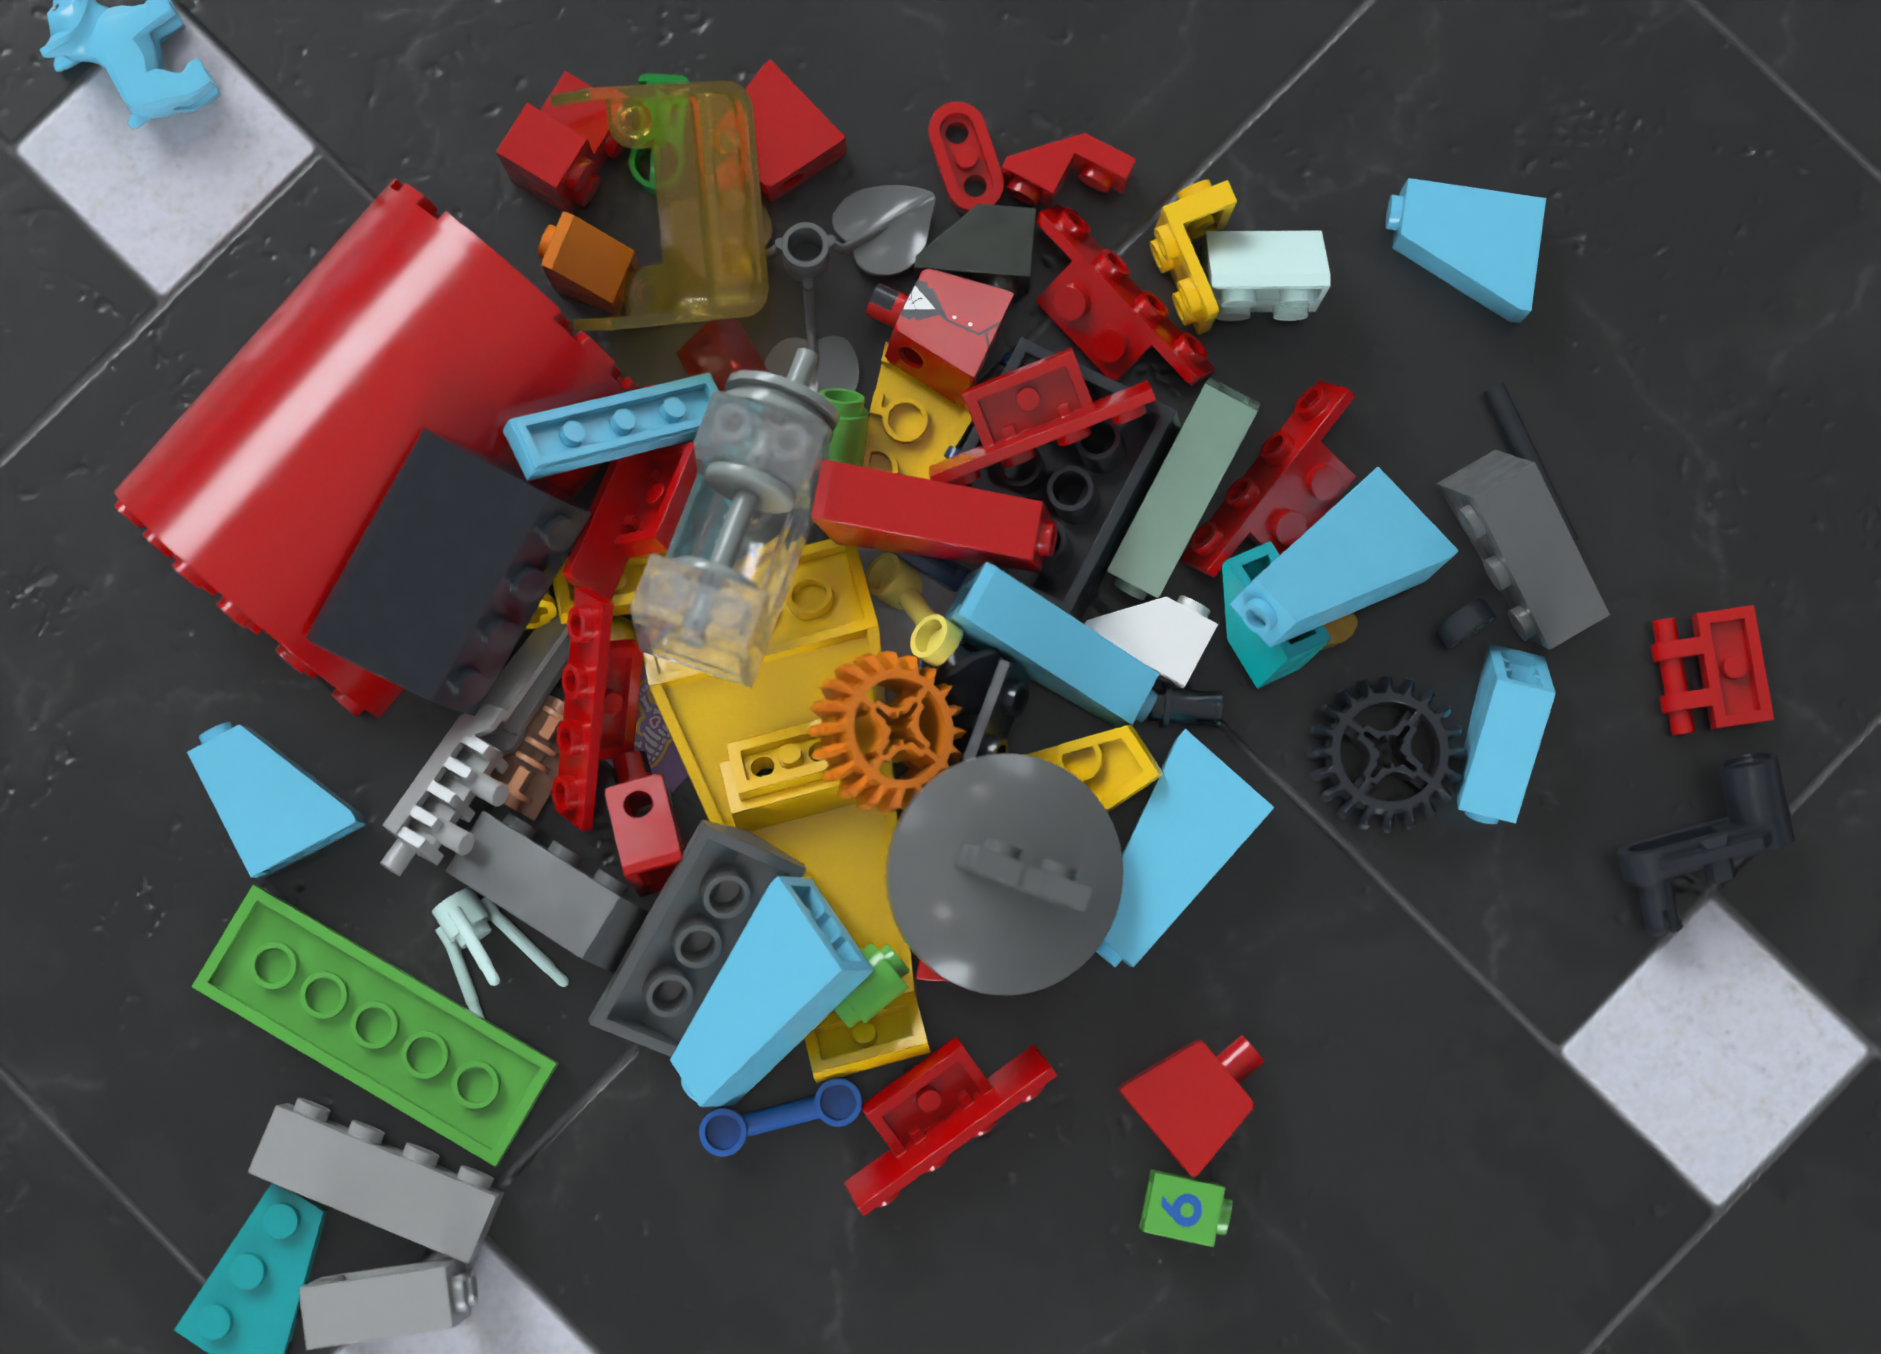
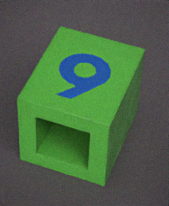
[1139,1169,1232,1247]

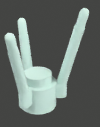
[432,887,569,1019]

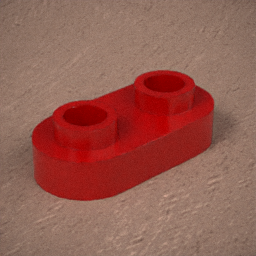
[929,102,1004,215]

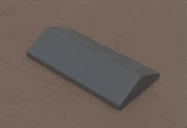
[588,820,806,1057]

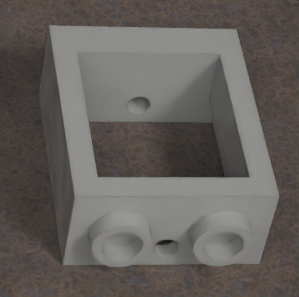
[299,1257,478,1350]

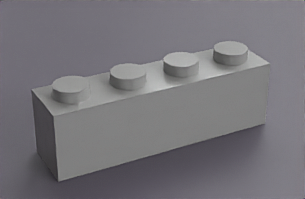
[248,1098,504,1264]

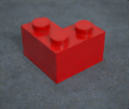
[496,71,631,214]

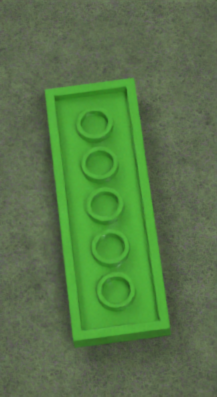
[192,885,559,1167]

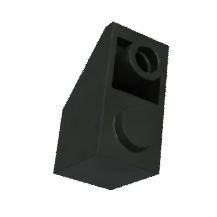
[914,204,1036,295]

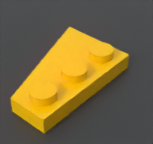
[1025,725,1164,813]

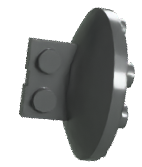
[886,754,1123,995]

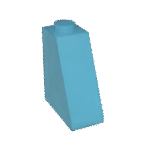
[1385,178,1546,323]
[1454,643,1556,824]
[187,722,367,879]

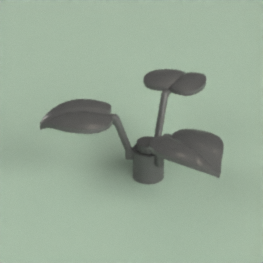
[671,185,935,393]

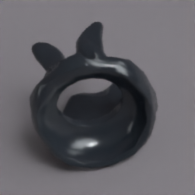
[921,642,1003,715]

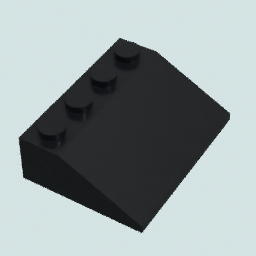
[943,337,1182,622]
[306,428,592,716]

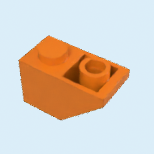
[538,211,640,316]

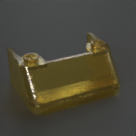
[551,80,769,331]

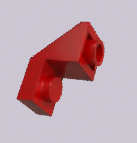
[1001,133,1136,207]

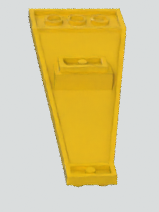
[633,539,931,1083]

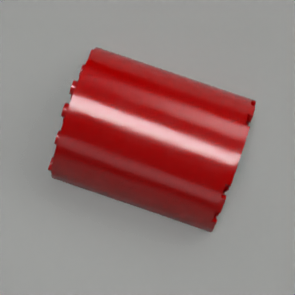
[114,178,640,718]

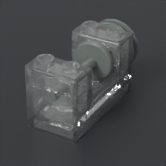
[630,348,840,688]

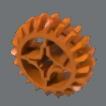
[806,651,966,814]

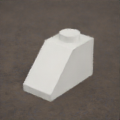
[1085,595,1218,689]

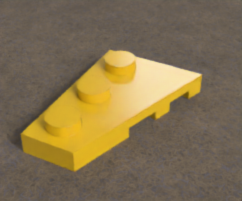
[863,342,973,480]

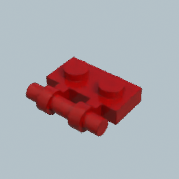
[1650,605,1774,736]

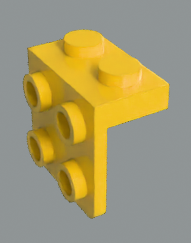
[1149,179,1237,335]

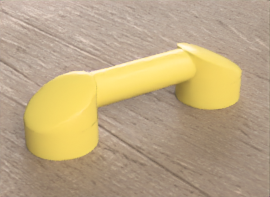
[865,553,963,667]

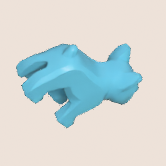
[40,0,221,129]

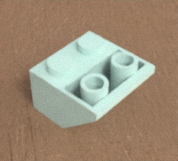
[1201,231,1331,321]

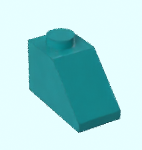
[1222,541,1332,689]

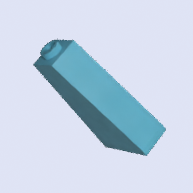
[1230,467,1459,647]
[944,562,1159,728]
[1096,729,1274,968]
[670,876,874,1107]

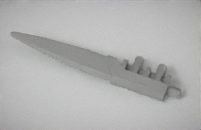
[380,604,570,876]

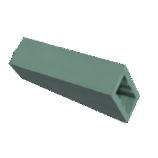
[1107,377,1261,600]

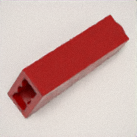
[811,459,1057,572]

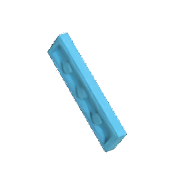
[503,372,732,481]

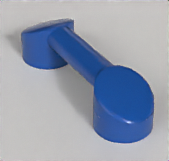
[699,1078,862,1156]

